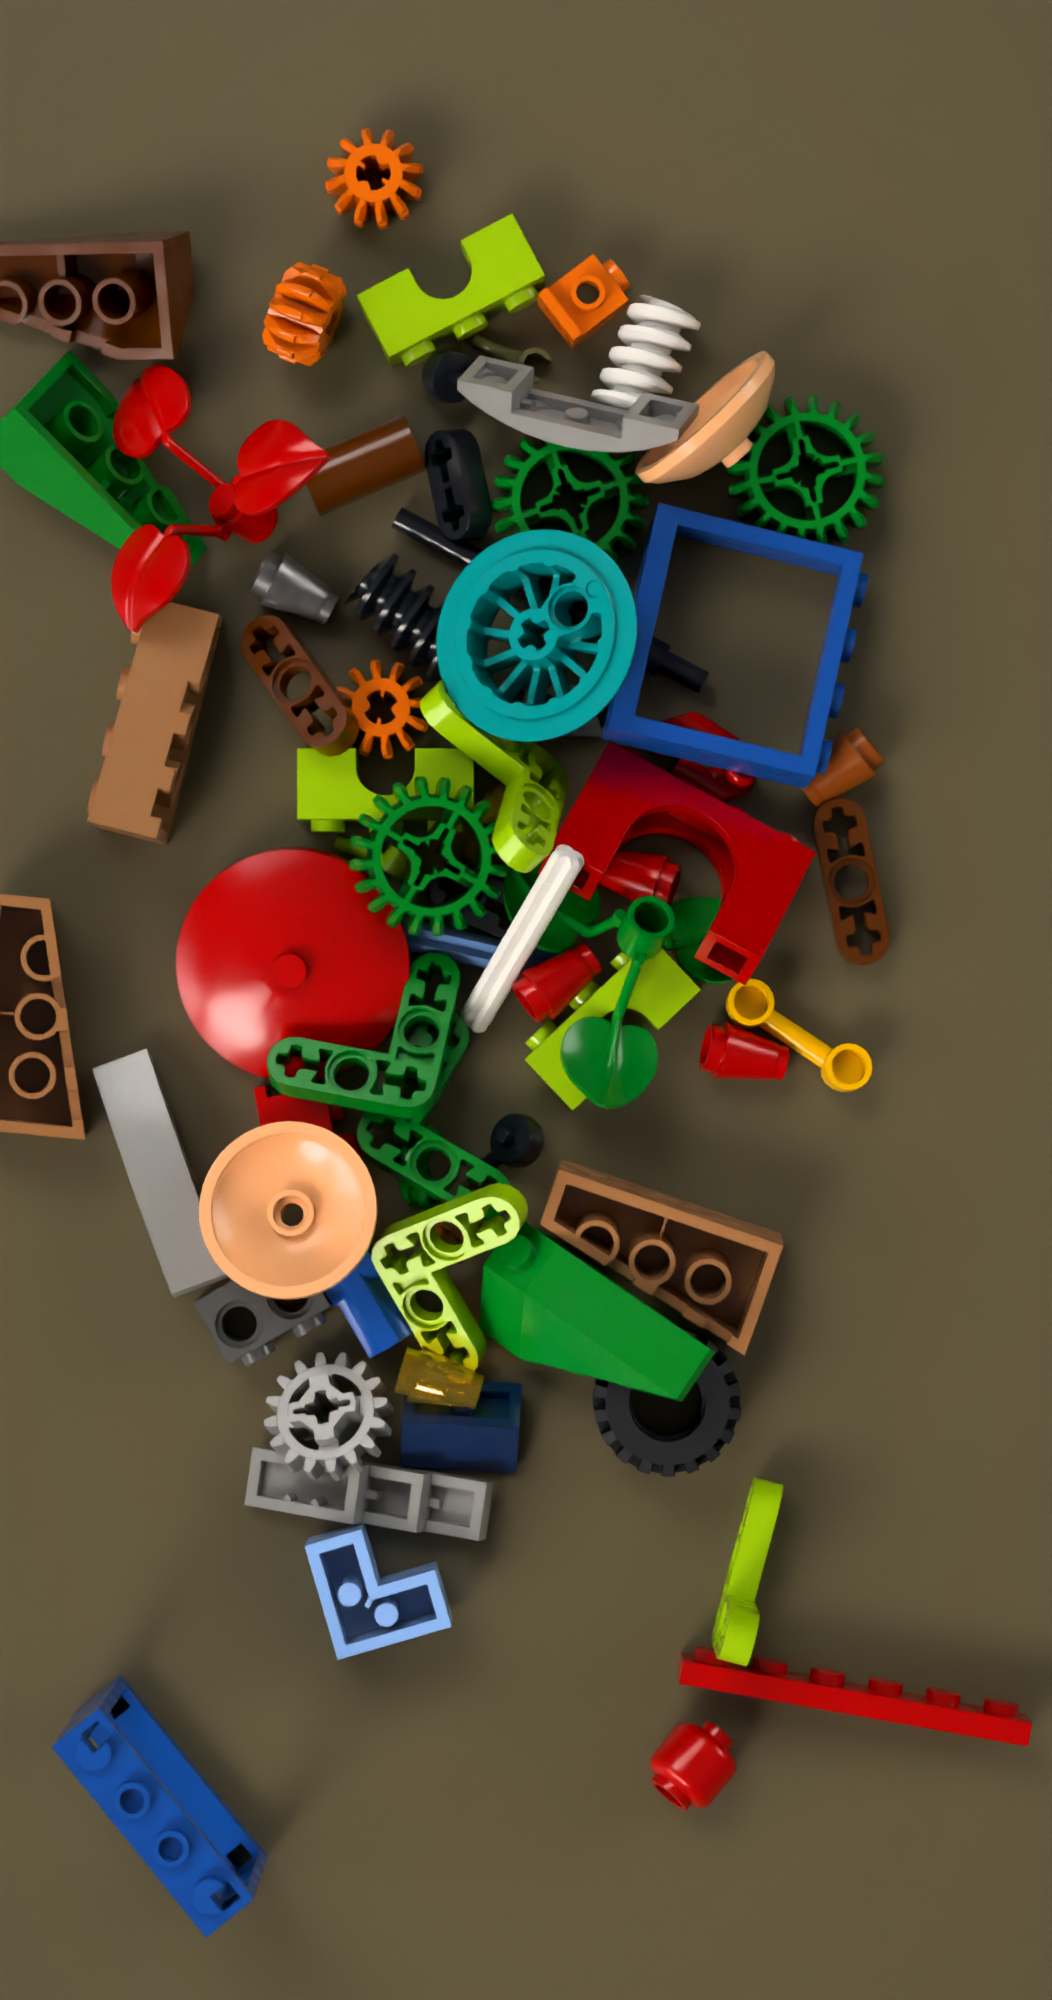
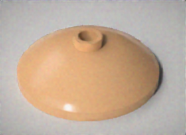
[635,351,775,484]
[199,1121,378,1300]

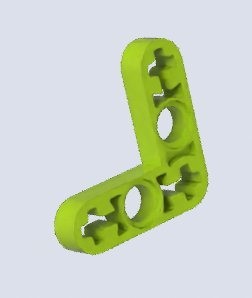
[420,679,569,873]
[371,1183,528,1380]
[711,1477,783,1667]

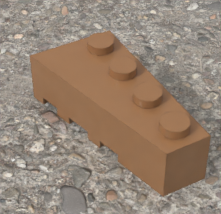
[87,602,224,845]
[540,1159,784,1356]

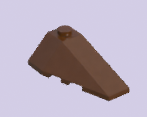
[0,231,194,360]

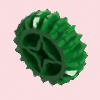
[727,395,885,545]
[491,438,649,583]
[349,776,509,936]

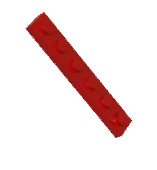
[677,1646,1032,1746]

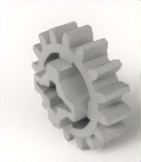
[264,1352,394,1481]

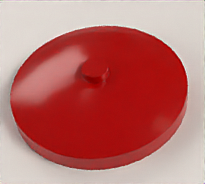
[176,847,411,1079]

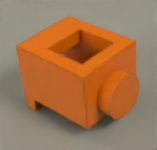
[537,254,631,351]

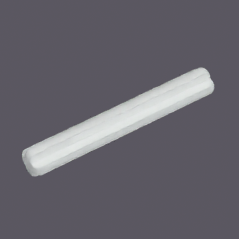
[459,844,584,1033]

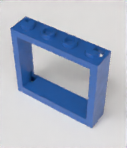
[601,503,868,789]
[51,1675,268,1938]

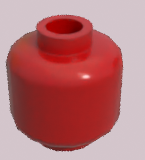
[650,1721,737,1811]

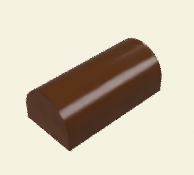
[306,415,426,516]

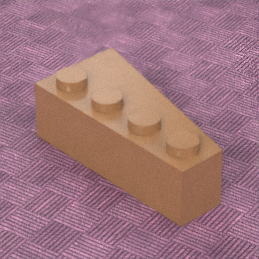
[0,894,86,1140]

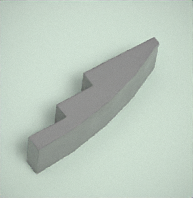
[92,1048,229,1298]
[244,1447,494,1541]

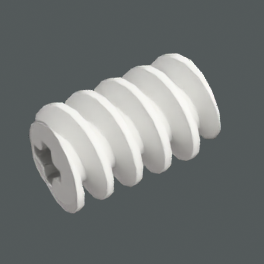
[590,295,701,410]

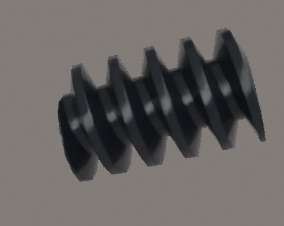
[344,553,445,682]

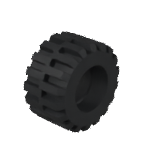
[593,1325,741,1477]

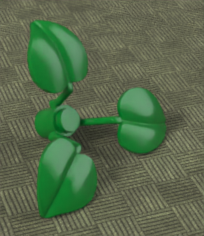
[503,862,734,1109]

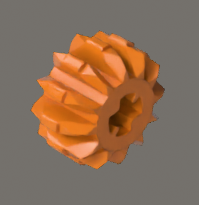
[325,128,424,230]
[262,261,347,367]
[336,660,429,760]

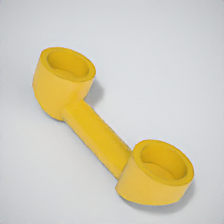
[726,979,872,1092]

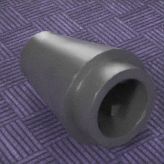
[248,551,340,625]

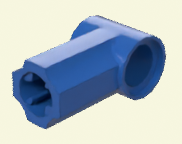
[324,1247,413,1358]

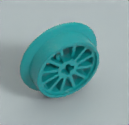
[436,529,637,742]

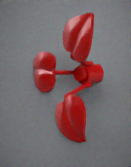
[111,365,331,634]

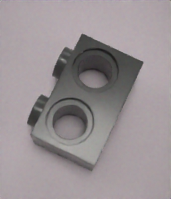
[193,1280,332,1367]

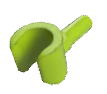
[334,835,416,880]

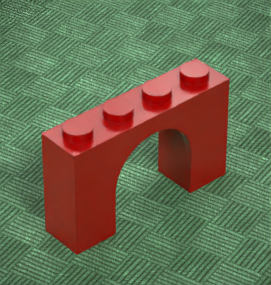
[538,741,816,985]

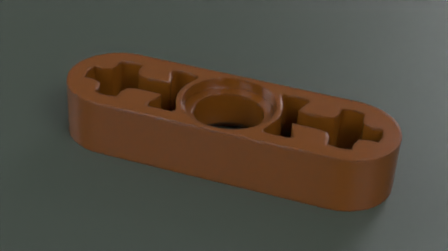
[240,615,359,756]
[812,798,890,965]

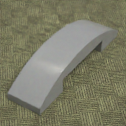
[457,355,699,452]

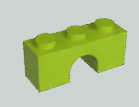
[357,213,545,368]
[297,748,474,833]
[524,949,701,1111]

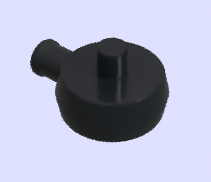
[422,348,488,404]
[480,1113,544,1169]

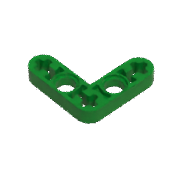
[267,953,460,1118]
[357,1011,510,1224]

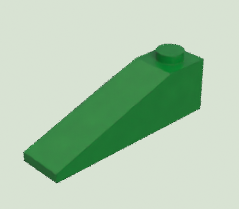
[0,350,207,566]
[479,1221,715,1402]

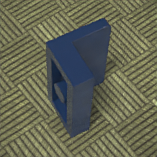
[400,1377,522,1473]

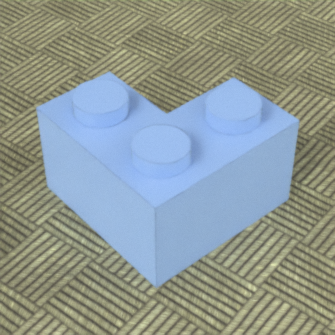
[305,1523,453,1660]

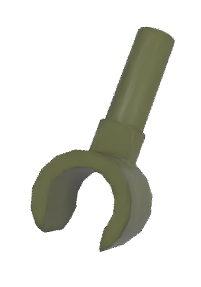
[470,333,552,385]

